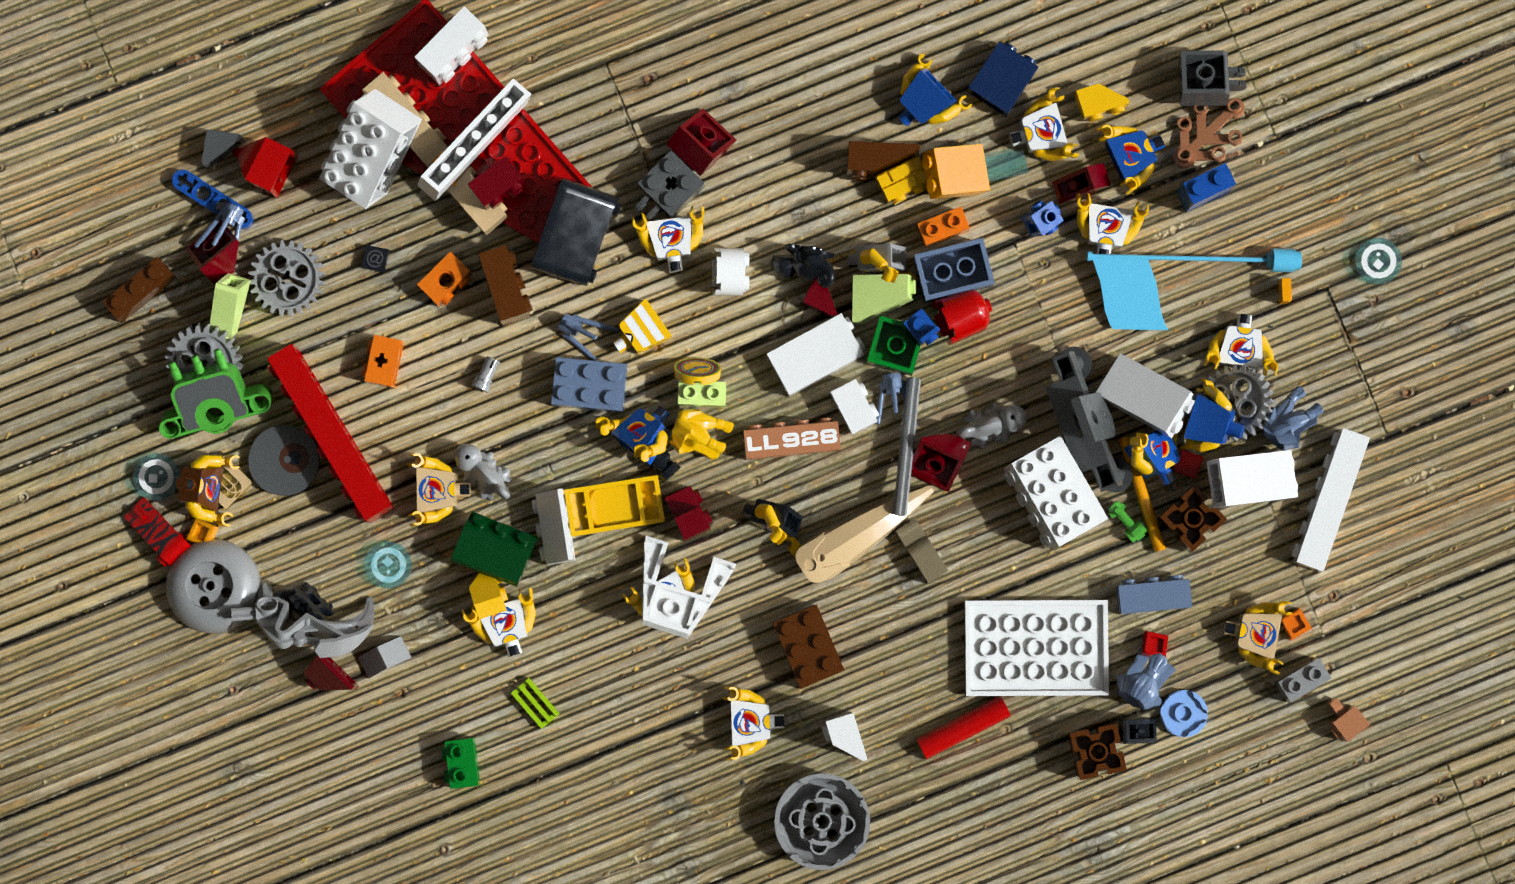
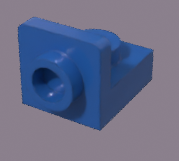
[903,309,940,346]

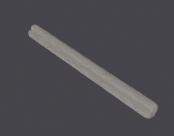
[893,377,921,516]

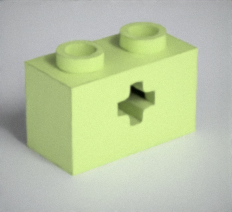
[678,381,727,408]

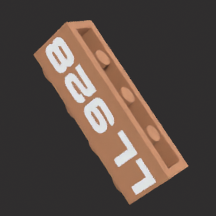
[743,418,841,460]

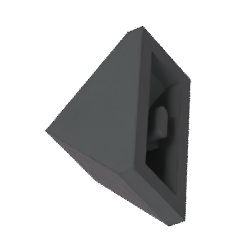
[202,129,246,169]

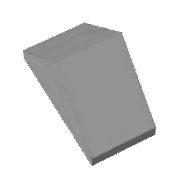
[358,636,412,679]

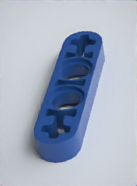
[172,170,254,230]

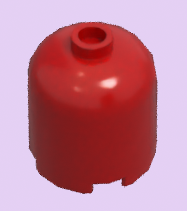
[932,290,992,345]

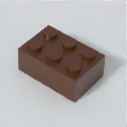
[479,245,533,326]
[773,604,845,689]

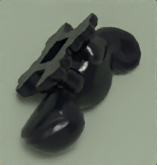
[771,243,835,288]
[274,582,334,637]

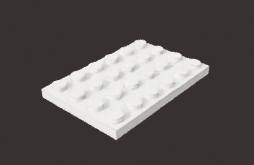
[965,600,1109,696]

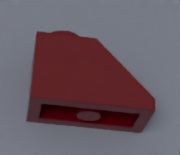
[1052,163,1111,204]

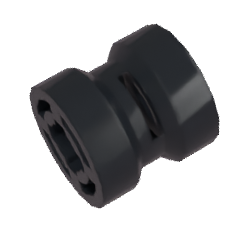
[648,450,681,483]

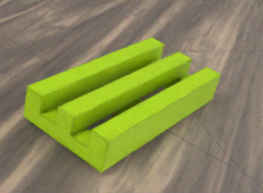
[511,678,560,729]

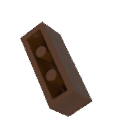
[103,257,177,323]

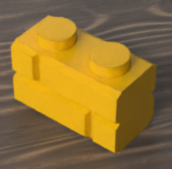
[875,156,927,205]

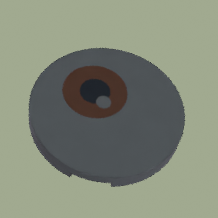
[248,425,320,496]

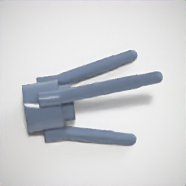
[194,202,245,248]
[558,313,620,361]
[876,373,917,427]

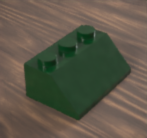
[450,511,538,587]

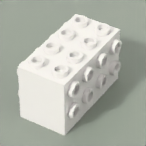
[319,89,422,209]
[1004,436,1108,551]

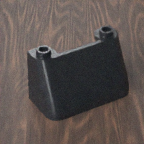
[531,178,622,286]

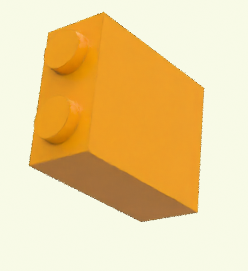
[922,144,990,199]

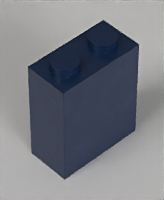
[967,41,1039,117]

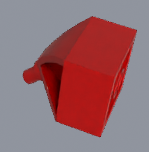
[232,137,298,198]

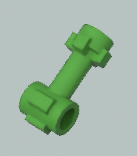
[1107,500,1148,543]

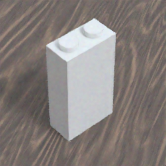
[767,313,866,397]
[1096,353,1196,439]
[1206,450,1298,508]

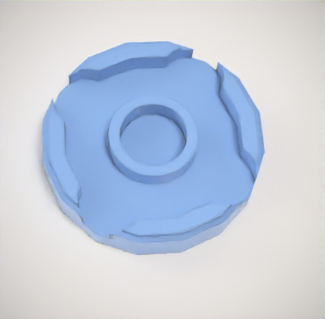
[1160,690,1208,737]

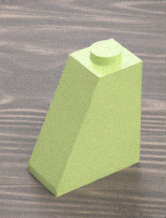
[210,273,251,339]
[852,274,917,325]

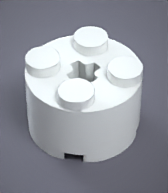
[712,248,749,296]

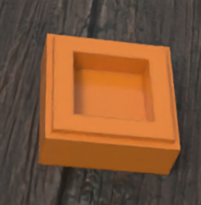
[1281,608,1312,640]

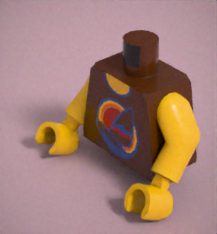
[176,454,240,527]

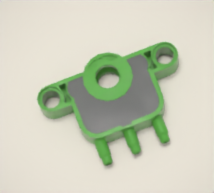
[159,348,273,439]

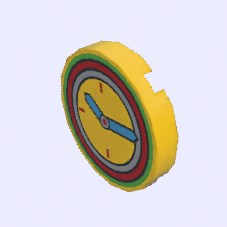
[674,358,721,385]

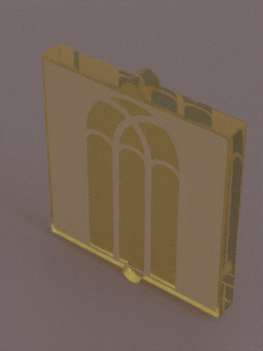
[219,454,254,511]

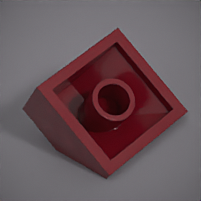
[185,220,239,285]
[911,433,971,492]
[303,655,360,690]

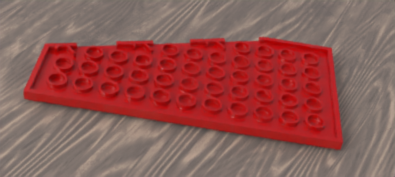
[319,0,592,244]

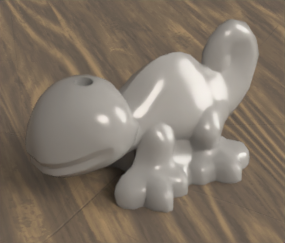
[956,403,1027,449]
[454,444,512,501]

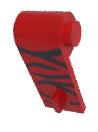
[124,497,191,567]

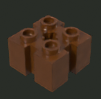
[1157,485,1228,553]
[1067,723,1127,780]

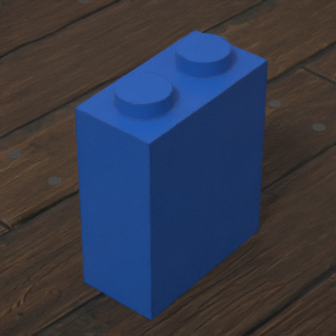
[1176,163,1236,212]

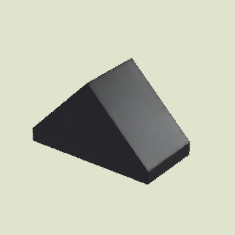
[1119,719,1157,744]

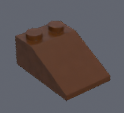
[847,141,920,181]

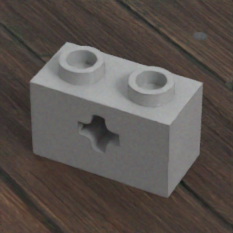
[1274,658,1331,703]

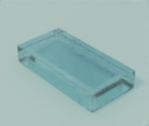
[985,150,1029,182]

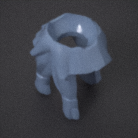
[1262,386,1324,451]
[1116,647,1176,710]

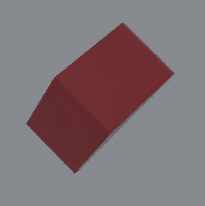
[803,277,838,318]

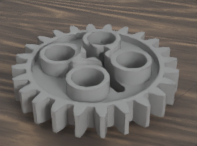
[248,240,326,317]
[165,323,243,377]
[1199,364,1274,441]

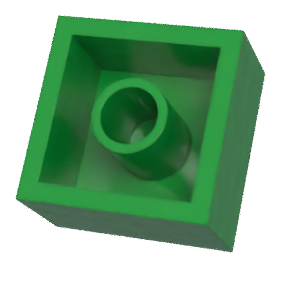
[866,316,921,376]

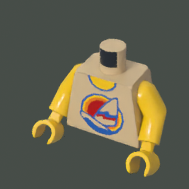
[407,453,471,527]
[1223,601,1292,675]

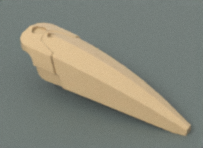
[796,485,934,583]

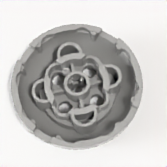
[166,539,261,634]
[774,773,870,870]

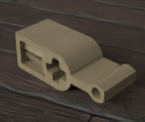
[895,519,948,584]

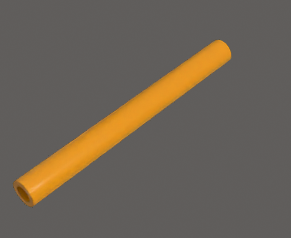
[1119,436,1166,552]

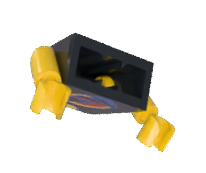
[743,499,803,558]

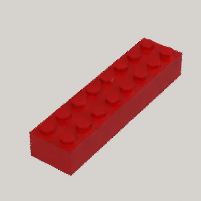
[267,343,395,523]

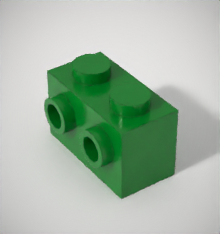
[441,738,481,789]

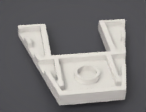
[642,536,736,639]

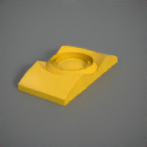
[564,475,665,537]

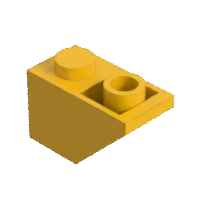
[1074,83,1130,122]
[469,573,508,619]

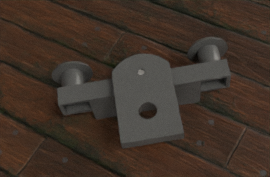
[1046,346,1133,492]

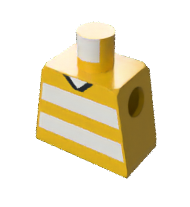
[613,299,672,354]

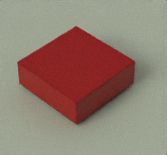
[1173,449,1204,480]
[1141,631,1169,658]

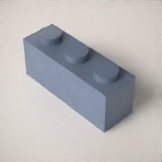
[1116,575,1192,614]

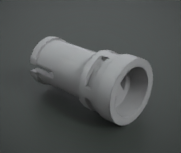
[471,356,500,393]

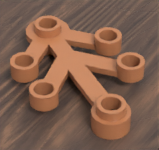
[1173,98,1245,168]

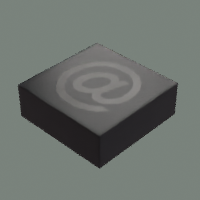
[361,245,390,273]

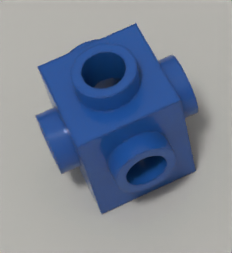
[1020,200,1064,237]

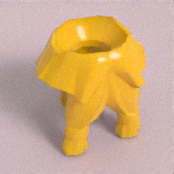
[668,408,734,460]

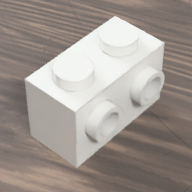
[830,379,879,435]

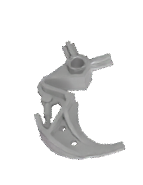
[231,583,374,658]

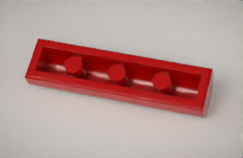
[915,696,1011,760]

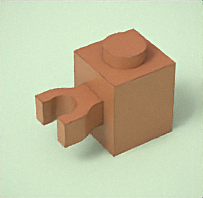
[1327,698,1370,742]

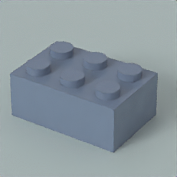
[913,238,995,304]
[551,357,628,413]

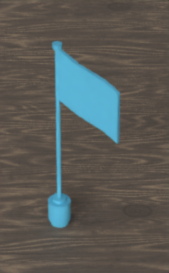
[1086,248,1302,330]

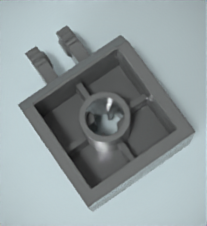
[1178,50,1247,106]
[635,151,705,222]

